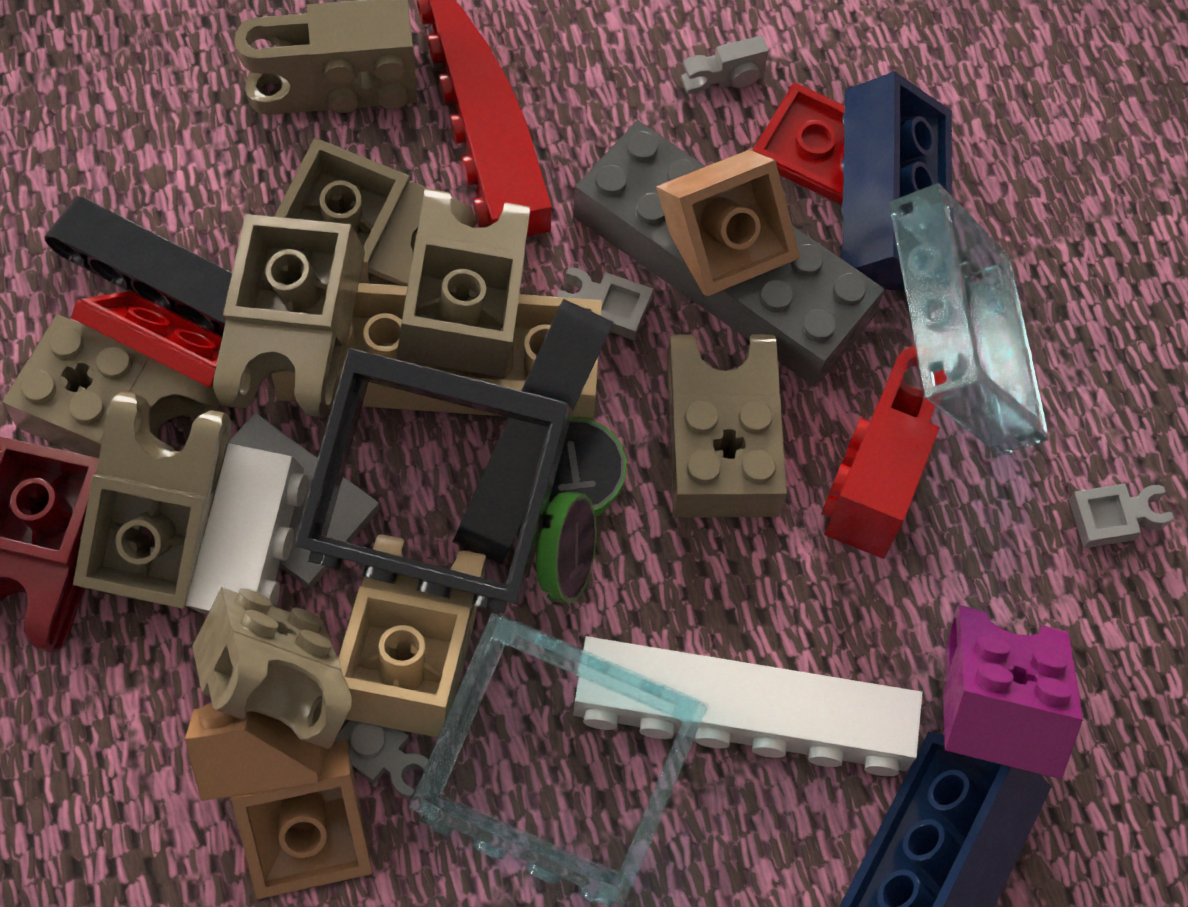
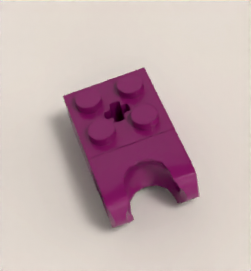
[943,605,1083,779]

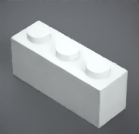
[186,443,308,614]

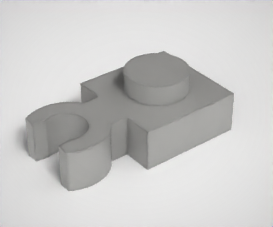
[681,35,769,94]
[556,268,653,341]
[1069,484,1174,548]
[334,720,434,801]

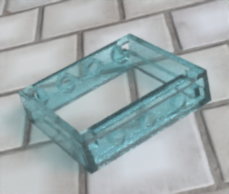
[889,183,1049,454]
[408,613,710,907]

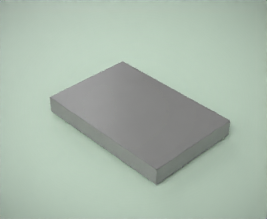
[229,413,380,590]

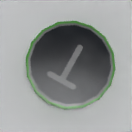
[546,417,627,516]
[536,492,597,604]

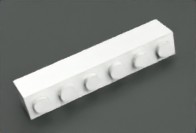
[573,636,923,776]

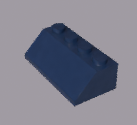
[840,71,952,293]
[839,732,1051,907]

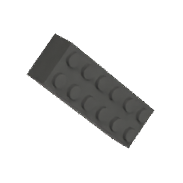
[573,120,885,387]

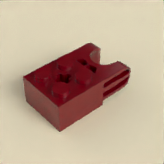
[0,437,99,653]

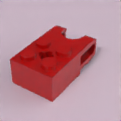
[821,346,948,559]

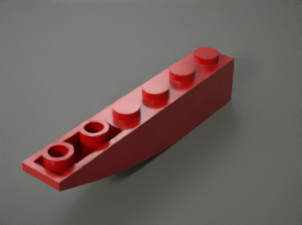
[416,0,552,236]

